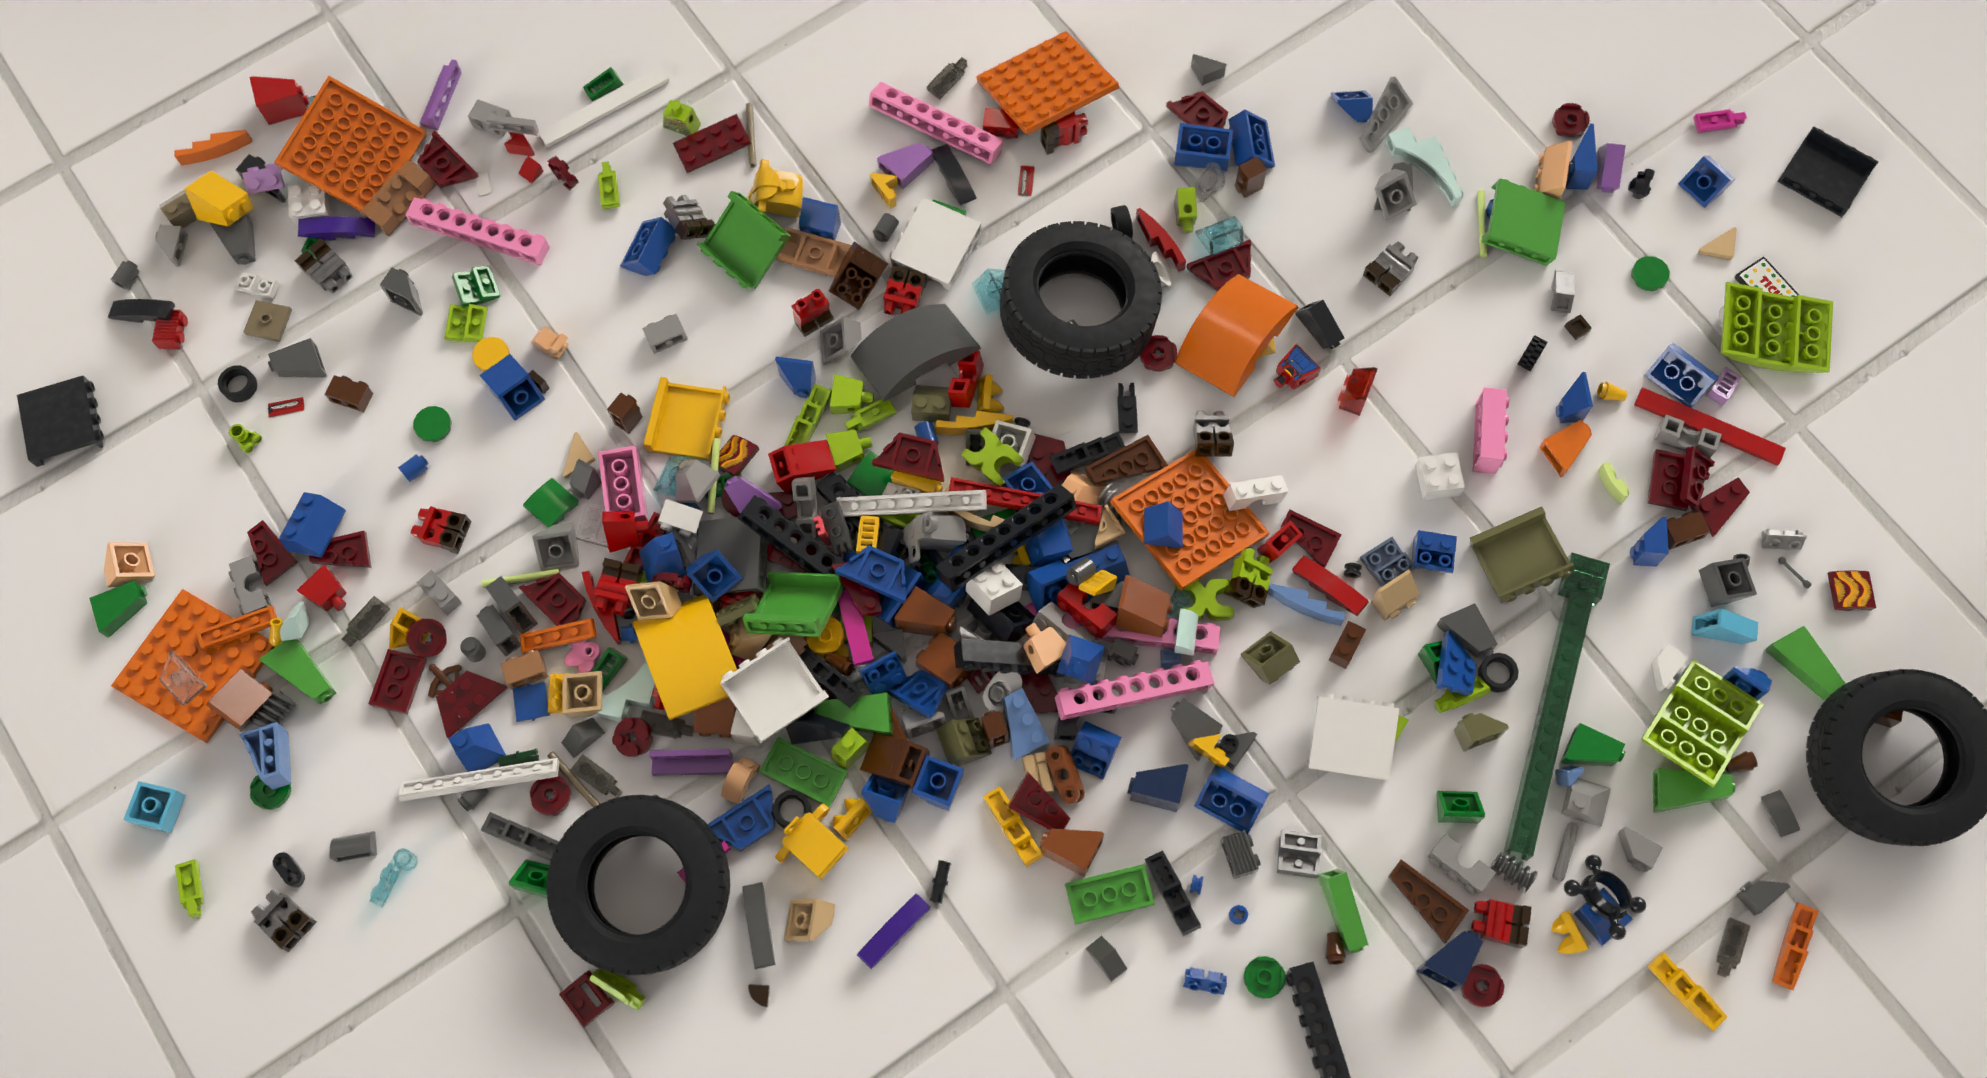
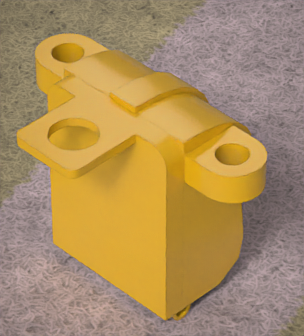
[748,159,803,218]
[775,803,849,880]

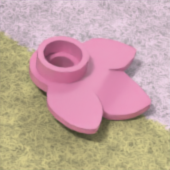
[564,640,601,673]

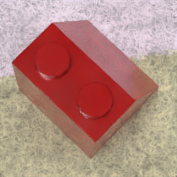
[249,76,311,125]

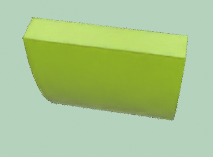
[444,304,488,342]

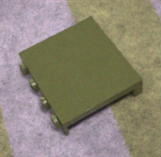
[1470,506,1574,603]

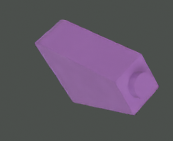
[877,142,933,189]
[1597,143,1626,193]
[724,476,782,517]

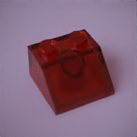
[1337,367,1378,416]

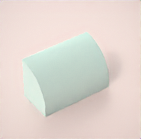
[280,601,310,641]
[1174,608,1198,656]

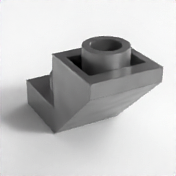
[1551,270,1574,313]

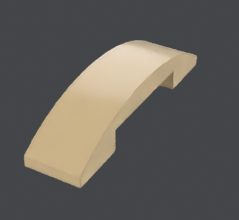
[947,511,1004,532]

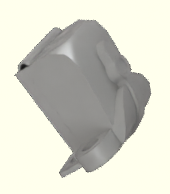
[900,511,969,564]

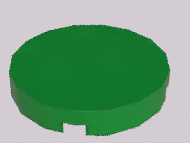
[1631,256,1670,291]
[413,406,452,442]
[250,775,292,810]
[1243,956,1286,999]

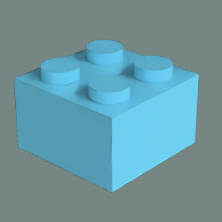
[123,781,186,834]

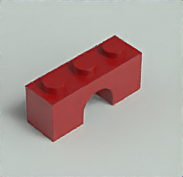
[948,351,984,408]
[1057,583,1117,639]

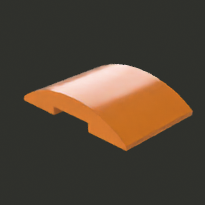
[1175,274,1299,397]

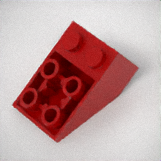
[768,440,837,494]

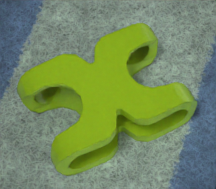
[961,427,1024,486]
[1175,579,1235,622]

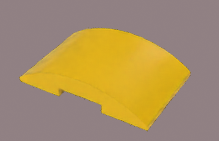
[633,594,737,720]

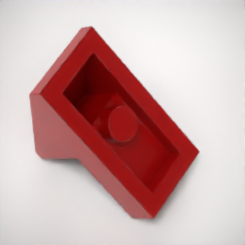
[504,132,535,157]

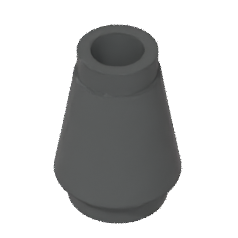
[457,788,489,812]

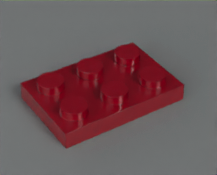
[1647,449,1688,511]
[368,649,427,715]

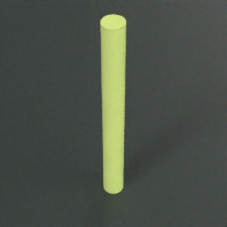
[1477,190,1487,257]
[707,438,721,514]
[481,569,560,588]

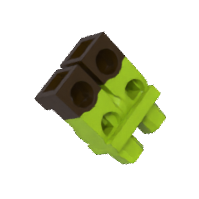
[1224,548,1273,608]

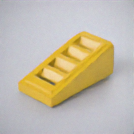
[856,516,880,554]
[1079,570,1117,596]

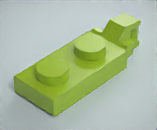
[598,161,620,210]
[845,399,897,431]
[1435,676,1491,713]
[175,859,204,918]
[590,968,646,1010]

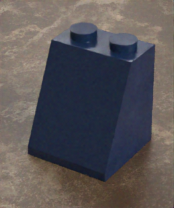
[1127,764,1189,812]
[1417,930,1483,991]

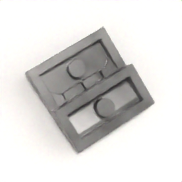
[1277,829,1322,879]

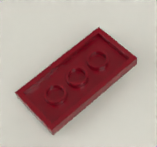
[673,114,751,173]

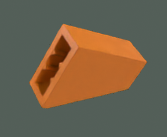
[1539,419,1592,477]

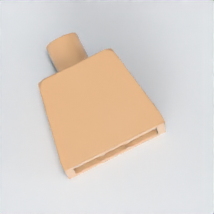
[1023,623,1066,674]

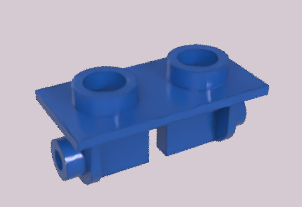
[1183,967,1227,994]

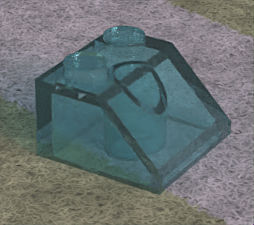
[1195,216,1244,255]

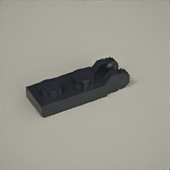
[1117,383,1138,433]

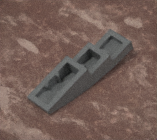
[480,812,559,861]
[742,882,775,969]

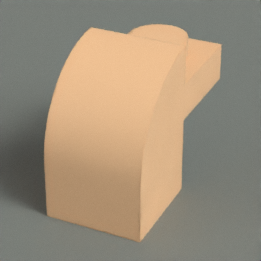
[530,326,569,359]
[721,757,760,804]

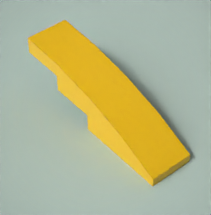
[936,411,1013,435]
[983,786,1043,867]
[1647,952,1728,1031]

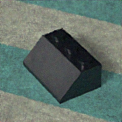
[966,598,1035,642]

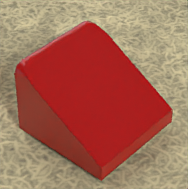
[518,156,544,184]

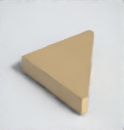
[1698,227,1737,260]
[563,432,596,479]
[1093,505,1126,549]

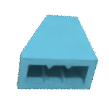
[1692,608,1758,644]

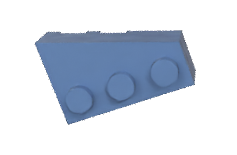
[1002,688,1050,760]
[239,722,291,790]

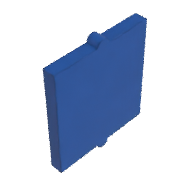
[513,682,550,722]

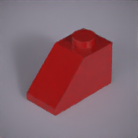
[1256,520,1303,564]

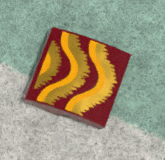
[710,435,760,477]
[1827,570,1876,611]

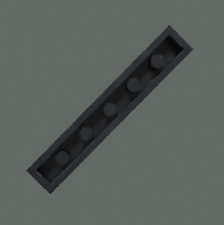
[954,638,1065,677]

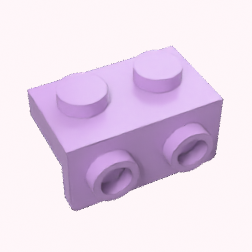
[242,163,285,195]

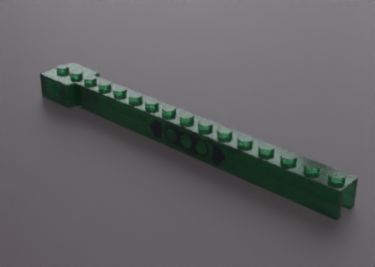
[1503,553,1610,861]

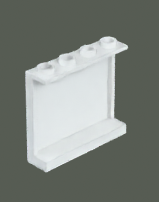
[889,197,982,291]
[720,637,829,744]
[1307,693,1399,780]

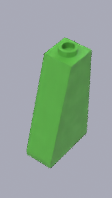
[1765,626,1846,700]
[259,639,337,704]
[814,693,893,736]
[1653,768,1735,813]
[1318,869,1368,953]

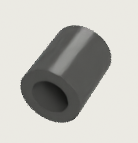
[873,213,899,242]
[110,260,139,290]
[1066,557,1097,586]
[460,637,486,662]

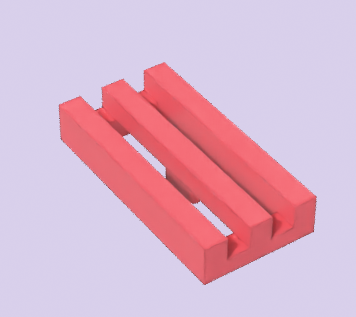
[813,516,832,547]

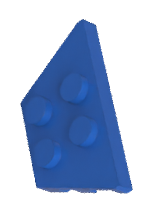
[835,545,906,604]
[1436,630,1476,696]
[885,670,948,718]
[708,785,775,851]

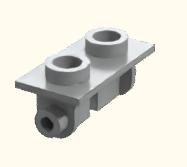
[1762,529,1807,550]

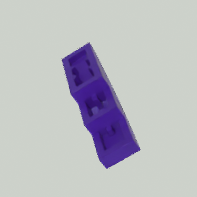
[298,216,375,241]
[857,893,931,969]

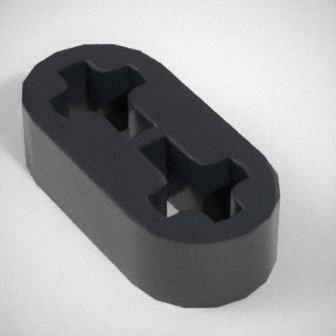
[273,852,305,888]

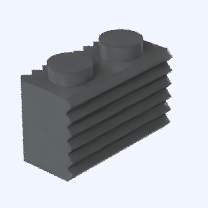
[1220,830,1261,879]

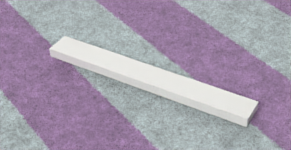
[538,66,670,148]
[836,490,987,517]
[398,758,559,802]

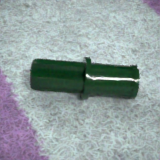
[920,553,938,583]
[498,748,539,767]

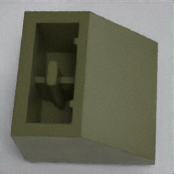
[936,718,992,766]

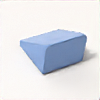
[1160,650,1181,670]
[1555,765,1584,787]

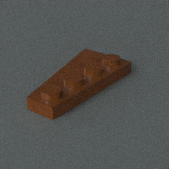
[1084,435,1168,485]
[1388,859,1469,944]

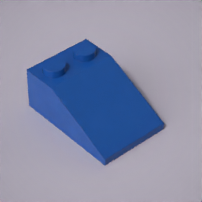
[1566,124,1598,190]

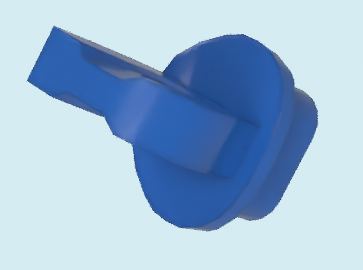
[621,623,638,644]

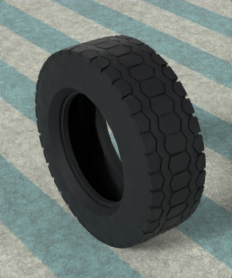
[1000,221,1162,379]
[1806,669,1987,846]
[547,795,730,975]

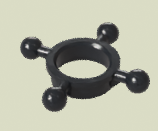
[1564,854,1646,940]

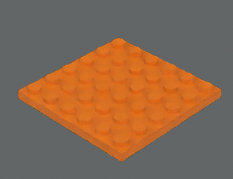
[976,31,1119,135]
[274,75,427,211]
[1110,450,1269,590]
[111,589,275,743]

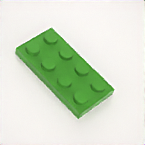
[759,737,849,808]
[1065,864,1155,925]

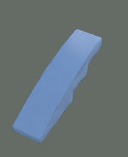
[1267,584,1345,626]

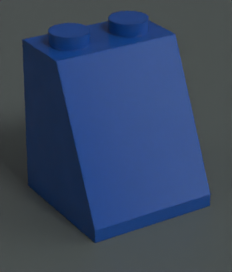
[479,354,545,421]

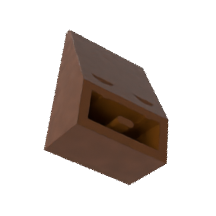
[829,241,888,310]
[860,733,930,789]

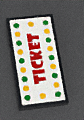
[1734,256,1799,297]

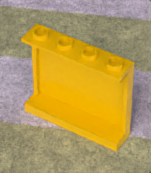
[643,377,730,461]

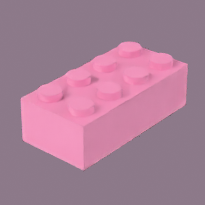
[1473,387,1509,474]
[598,445,649,522]

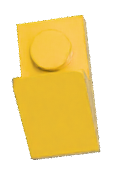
[869,173,898,209]
[1188,734,1230,768]

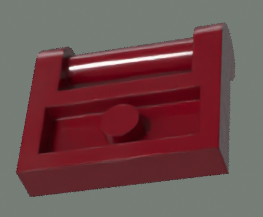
[559,970,615,1027]

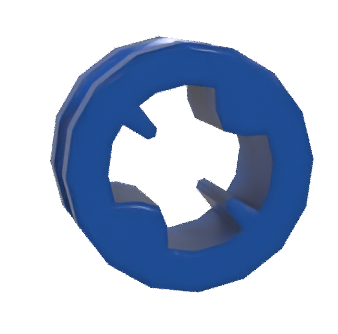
[1190,874,1204,895]
[1229,905,1248,924]

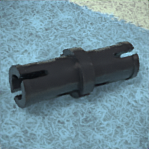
[929,860,951,904]

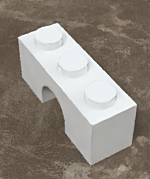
[1223,475,1288,511]

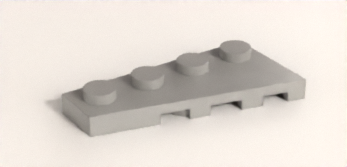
[1359,77,1413,152]

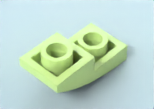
[1598,462,1629,503]

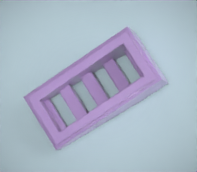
[1707,367,1742,405]

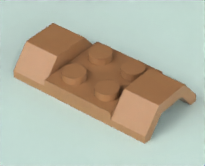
[360,161,436,236]
[776,227,851,276]

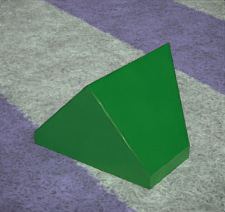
[1418,641,1442,685]

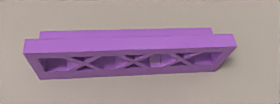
[420,59,462,130]
[649,749,733,776]

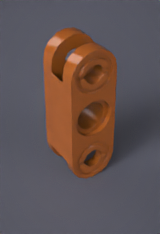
[1046,745,1085,804]

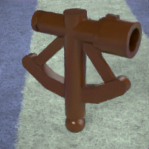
[428,664,462,698]

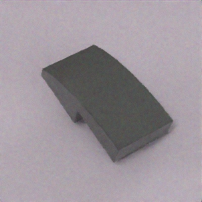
[1761,790,1800,837]

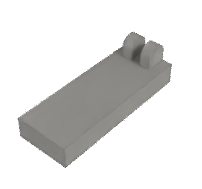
[486,110,539,136]

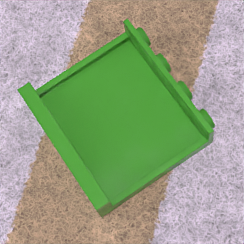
[1481,178,1566,266]
[697,191,791,289]
[742,572,844,637]

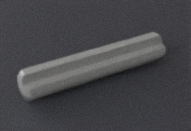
[1552,822,1579,881]

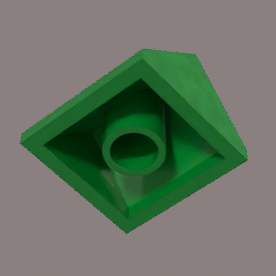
[1437,791,1485,823]
[509,859,550,898]

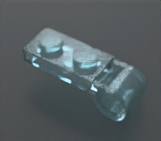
[369,849,418,907]

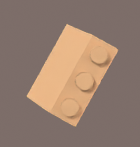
[1534,141,1572,200]

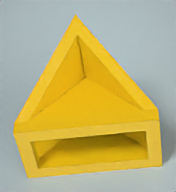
[389,607,429,649]

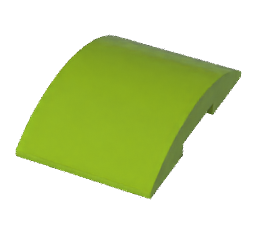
[1721,282,1833,373]
[1641,659,1764,787]

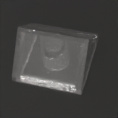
[159,651,208,706]

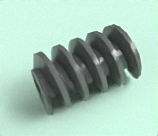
[251,690,297,727]
[1490,851,1538,893]

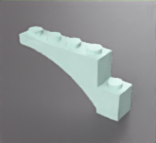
[1386,128,1463,207]
[598,661,655,722]

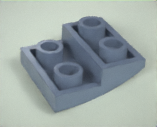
[1359,536,1415,586]

